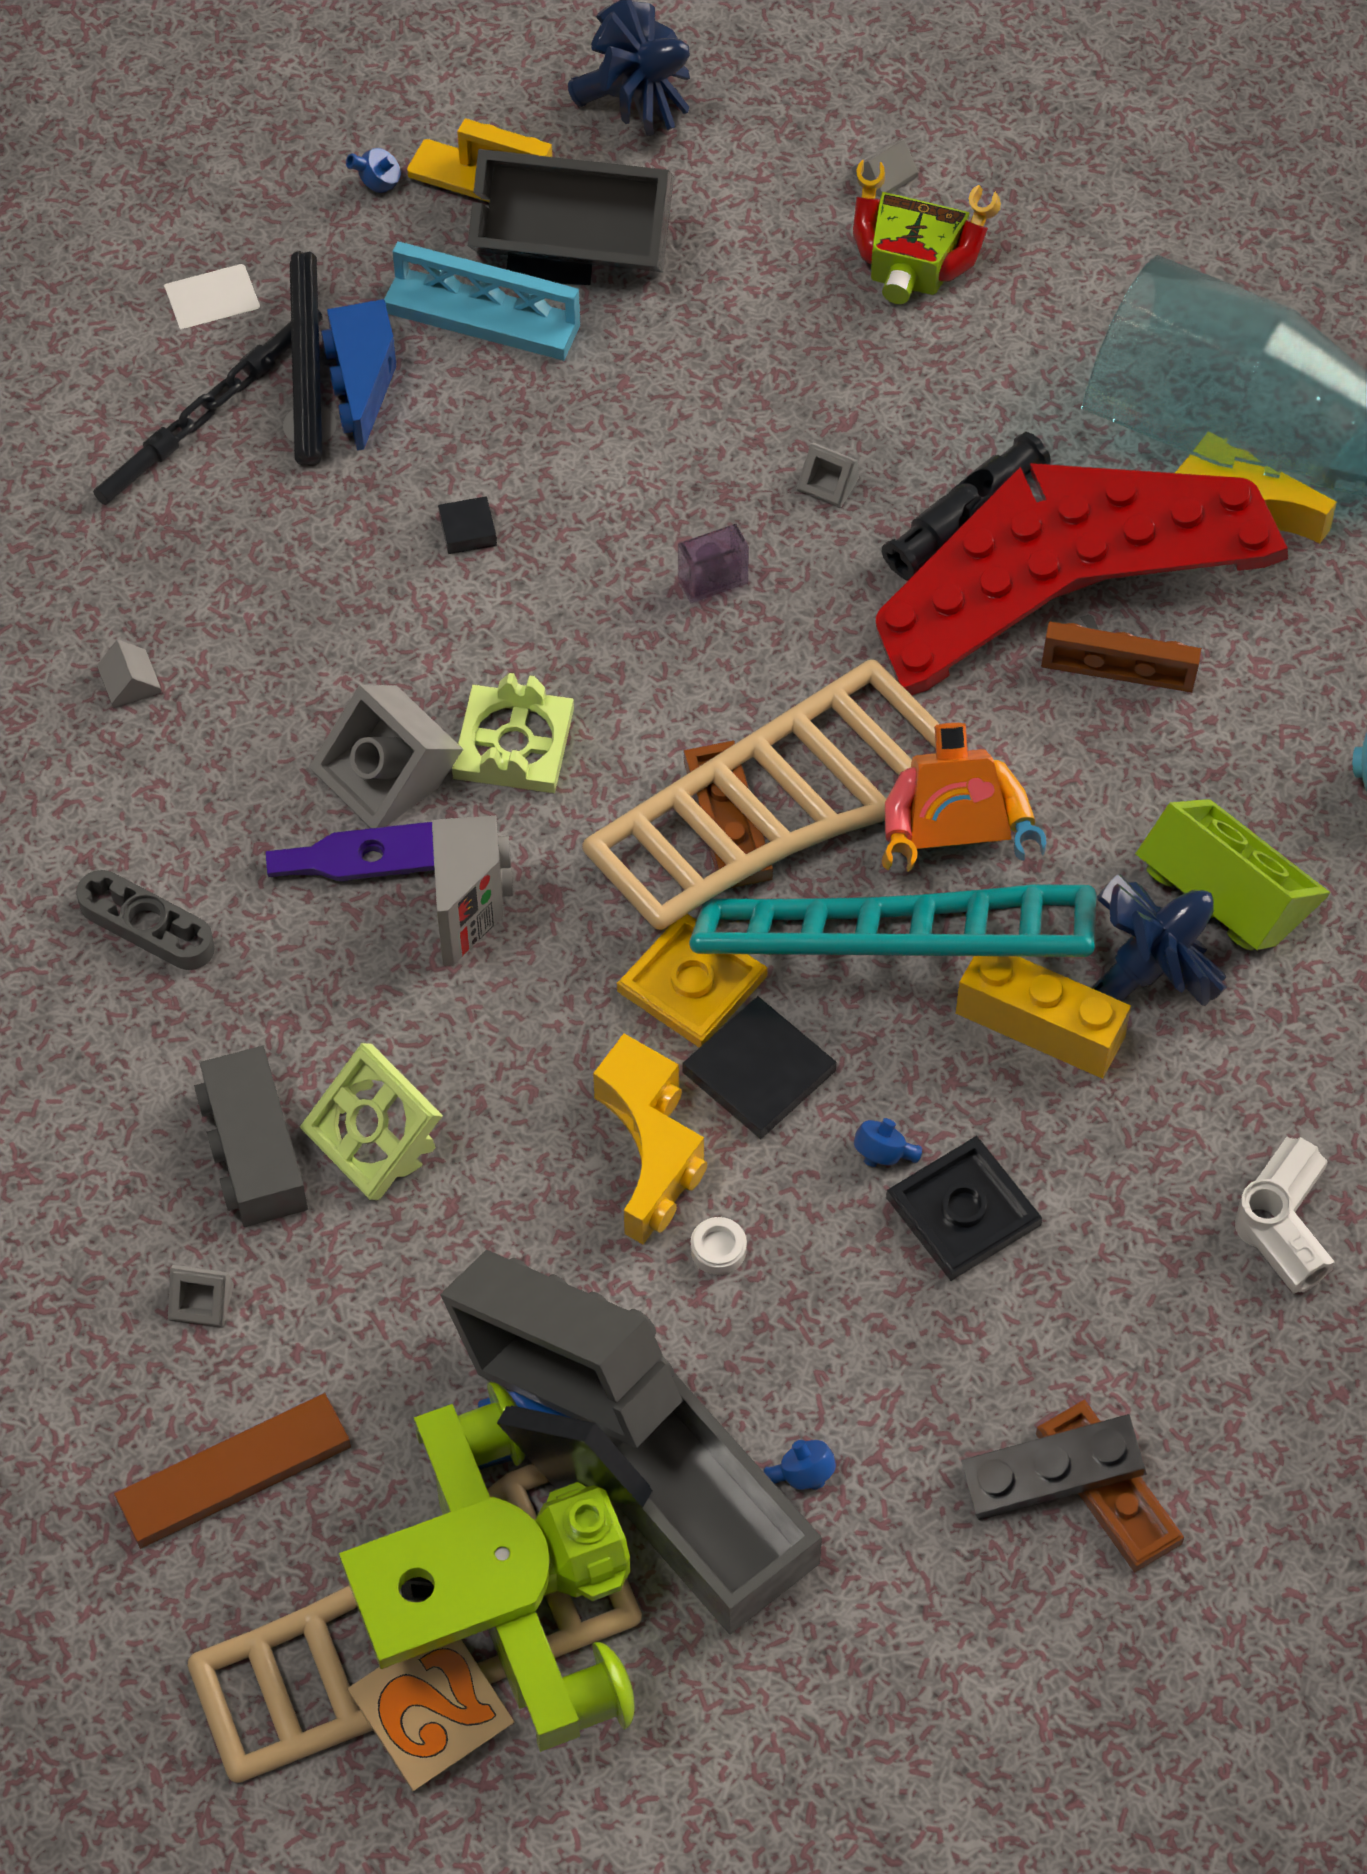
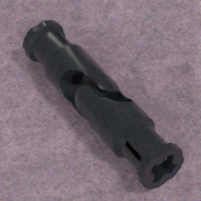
[881,432,1051,580]

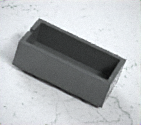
[467,149,674,273]
[440,1250,682,1448]
[605,1373,822,1635]

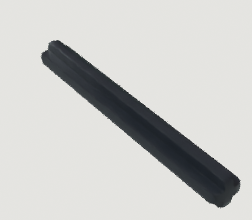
[290,251,322,466]

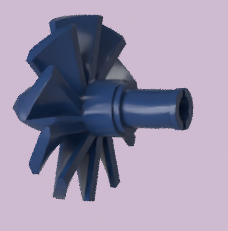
[568,0,690,136]
[1091,874,1227,1006]

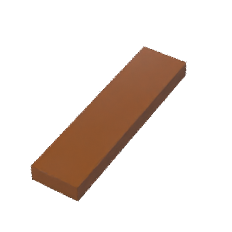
[114,1393,351,1549]

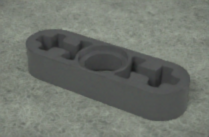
[76,870,215,970]

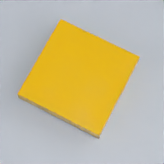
[617,914,768,1048]

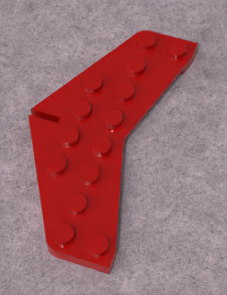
[875,463,1288,695]

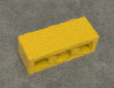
[955,956,1131,1079]

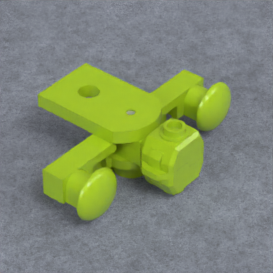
[339,1382,635,1752]

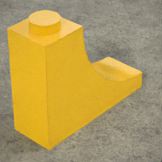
[1175,432,1337,544]

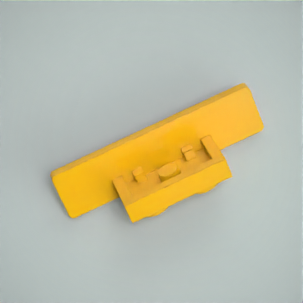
[407,118,552,202]

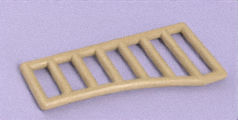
[582,659,939,930]
[188,1463,642,1783]

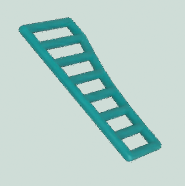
[689,884,1097,957]

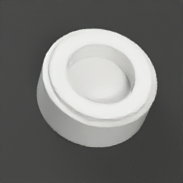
[691,1217,747,1275]

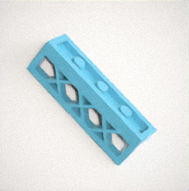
[384,241,580,361]

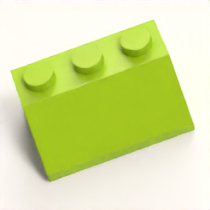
[1135,799,1331,950]

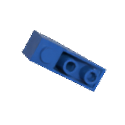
[321,299,396,451]

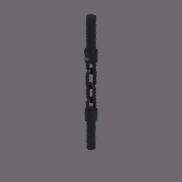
[93,310,323,505]

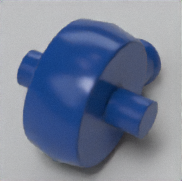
[346,148,401,193]
[854,1118,922,1167]
[764,1440,836,1490]

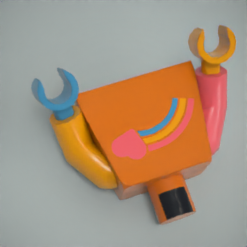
[882,723,1046,872]

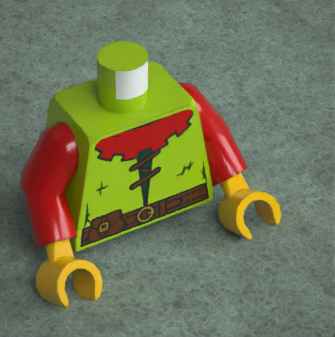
[853,160,1001,304]

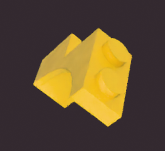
[593,1033,707,1245]

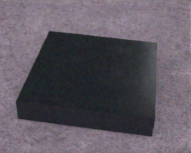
[682,996,837,1140]
[886,1136,1042,1281]
[497,1406,653,1508]

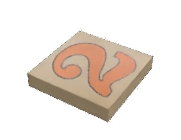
[347,1640,515,1792]

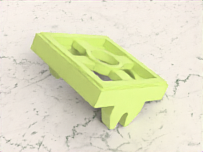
[452,673,574,793]
[300,1043,443,1200]

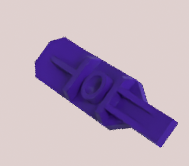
[265,822,435,882]

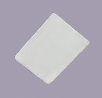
[164,264,260,330]

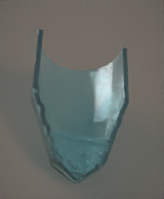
[1081,255,1367,497]

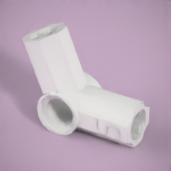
[1235,1137,1335,1294]

